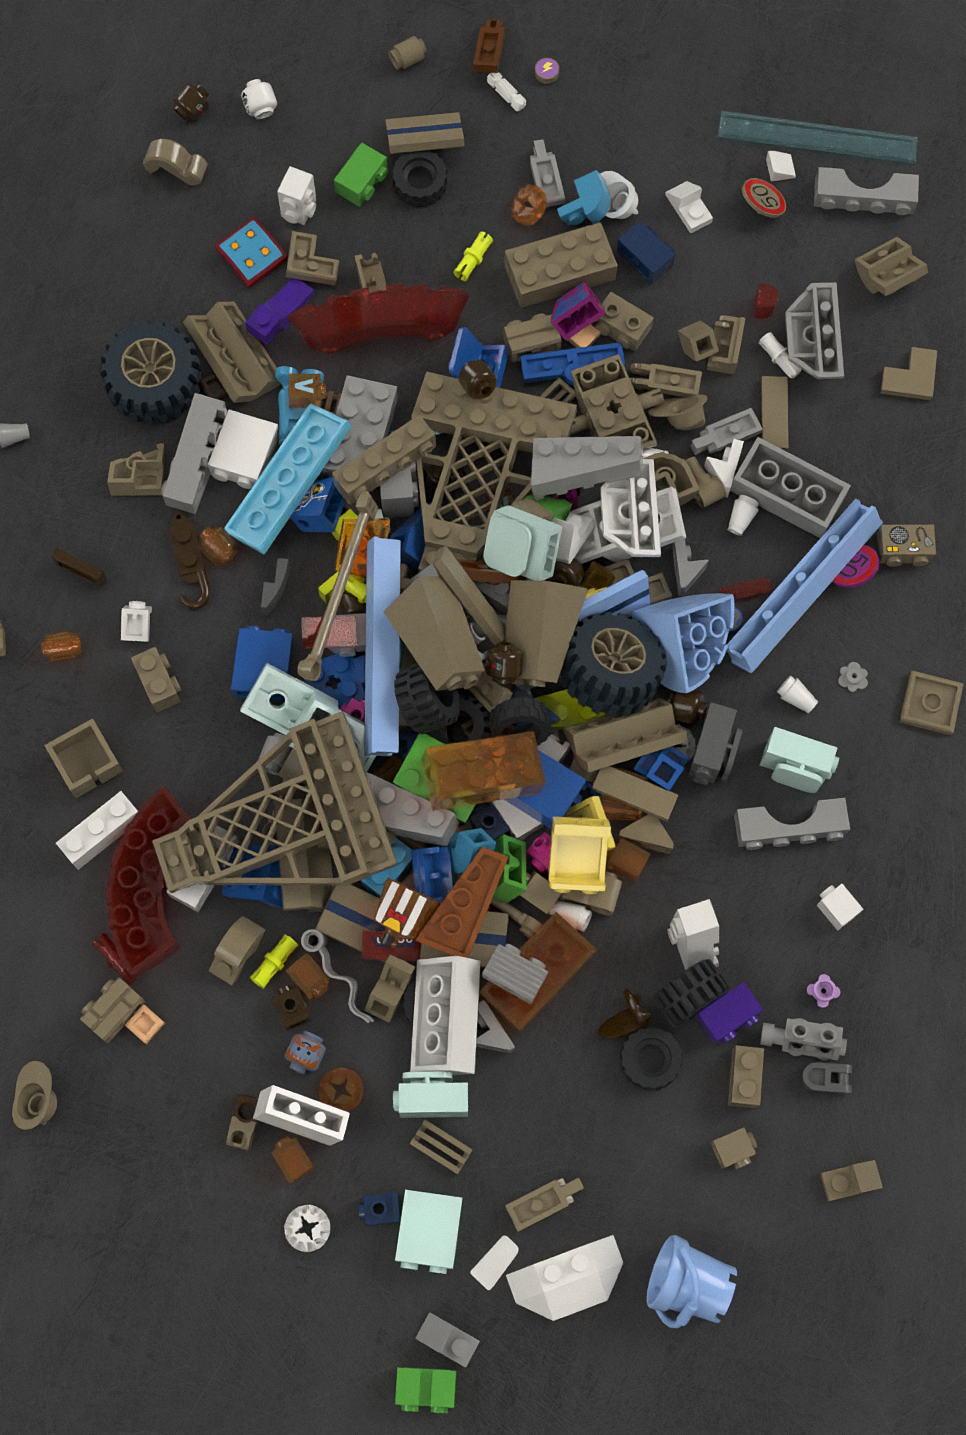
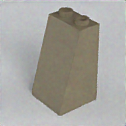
[384,576,485,691]
[504,580,587,687]

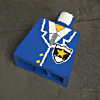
[288,477,345,532]

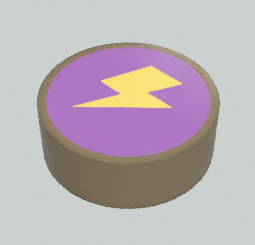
[535,58,559,84]

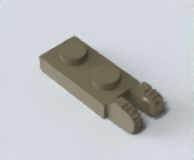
[629,363,702,397]

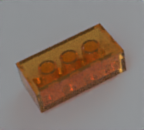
[421,731,546,811]
[479,912,597,1035]

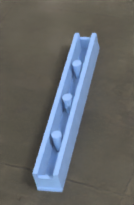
[727,499,883,673]
[364,536,400,757]

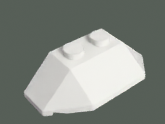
[600,459,661,557]
[506,1235,623,1321]

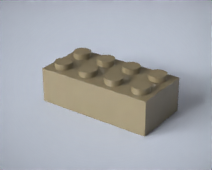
[504,222,618,308]

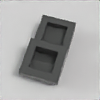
[261,558,290,616]

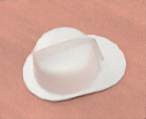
[601,171,639,219]

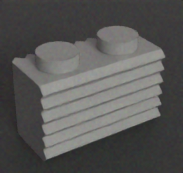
[482,944,548,1004]

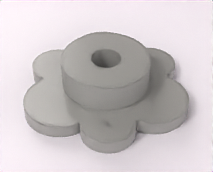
[838,662,868,692]

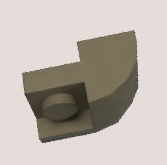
[643,451,700,506]

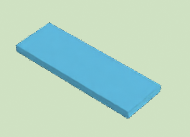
[224,403,352,554]

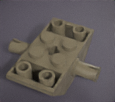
[570,354,664,450]

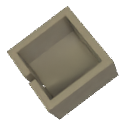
[44,718,124,798]

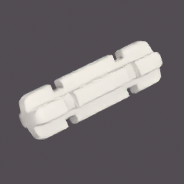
[487,72,526,111]

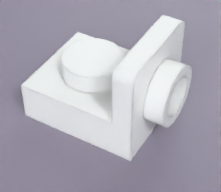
[121,601,152,642]

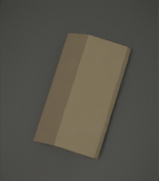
[183,301,281,403]
[563,698,688,772]
[273,799,334,913]

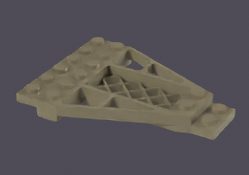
[412,372,577,573]
[152,711,398,893]

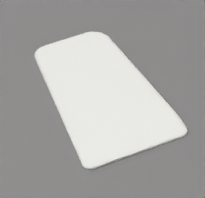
[470,1236,518,1290]

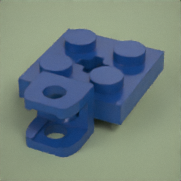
[304,653,366,710]

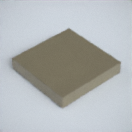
[899,671,964,735]

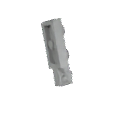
[530,139,565,208]
[690,408,763,455]

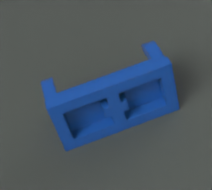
[411,847,454,905]

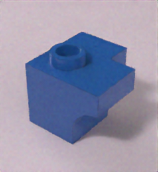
[633,746,690,791]

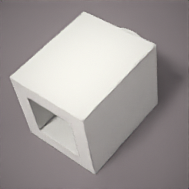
[817,884,863,931]

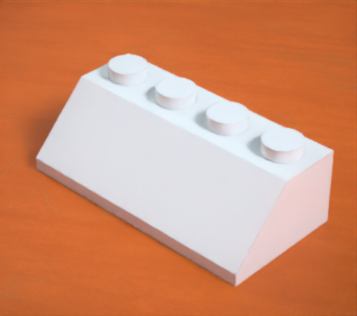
[410,956,480,1075]

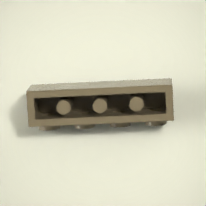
[332,414,436,505]

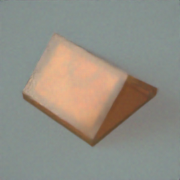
[334,518,390,578]

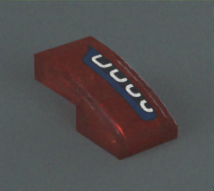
[361,930,421,962]

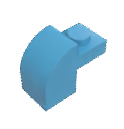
[557,170,610,226]
[438,828,496,873]

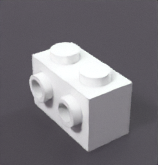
[277,166,316,225]

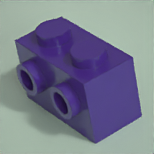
[695,982,763,1044]

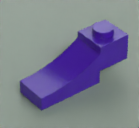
[245,278,314,345]

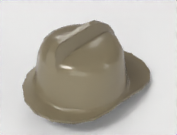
[647,395,707,430]
[12,1061,58,1130]

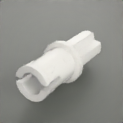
[759,332,801,378]

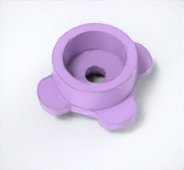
[807,974,840,1008]

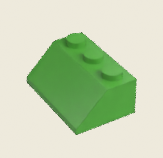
[393,733,492,822]

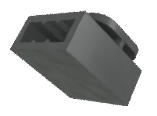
[688,702,743,785]

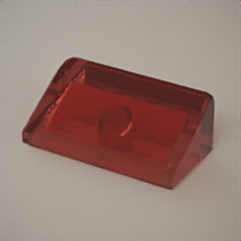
[302,615,358,648]

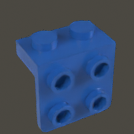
[448,327,509,388]
[222,844,283,908]

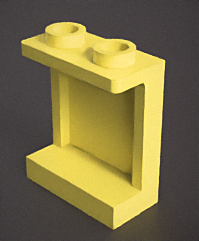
[548,817,611,894]

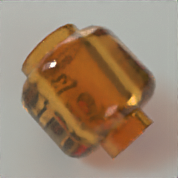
[198,526,238,565]

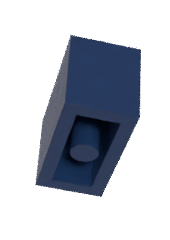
[617,221,675,285]

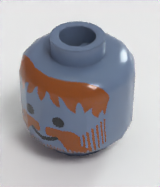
[284,1030,326,1075]

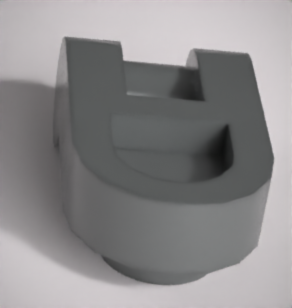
[801,1062,852,1094]

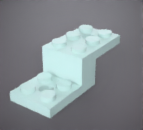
[240,663,376,772]

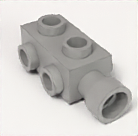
[760,1018,847,1061]

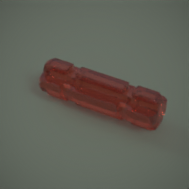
[719,577,771,599]

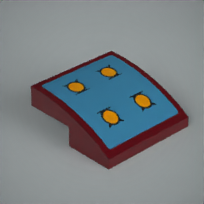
[215,216,288,288]

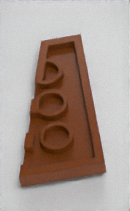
[415,846,508,958]

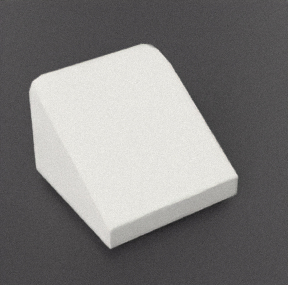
[766,151,796,181]

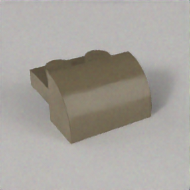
[855,237,928,296]

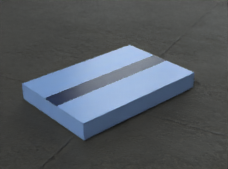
[576,570,650,625]

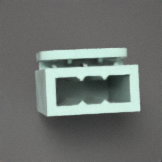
[484,505,563,581]
[759,727,839,793]
[393,1071,468,1118]
[395,1190,462,1274]

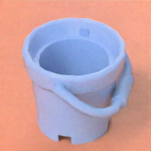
[646,1235,737,1328]

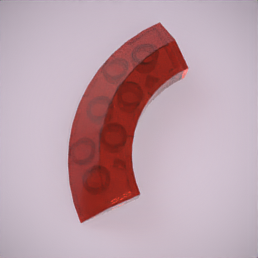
[288,284,469,354]
[106,786,190,977]

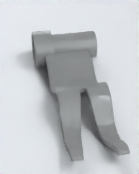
[301,929,374,1023]

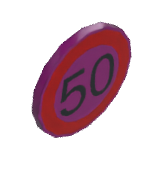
[832,545,880,588]

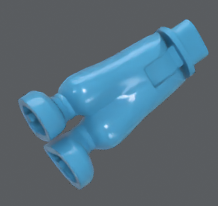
[275,366,324,446]

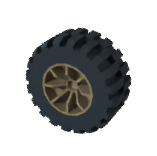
[100,320,202,424]
[560,612,667,717]

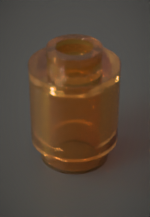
[41,631,82,661]

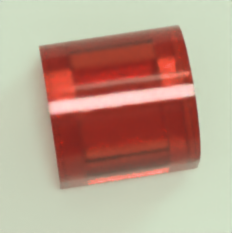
[754,284,779,319]

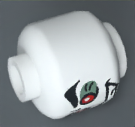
[241,79,277,119]

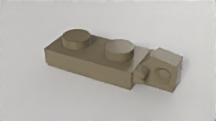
[505,1178,584,1232]

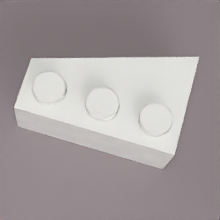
[667,899,719,970]

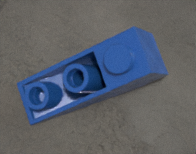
[391,500,444,571]

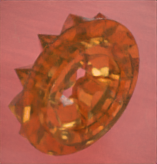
[510,184,547,225]
[318,1067,364,1112]

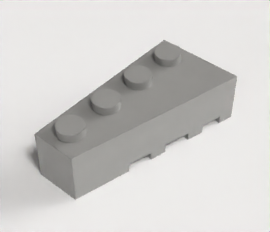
[161,393,227,514]

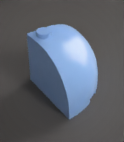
[632,593,734,693]

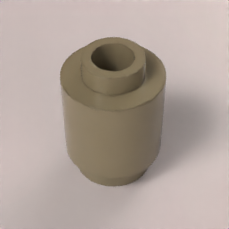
[388,36,427,70]

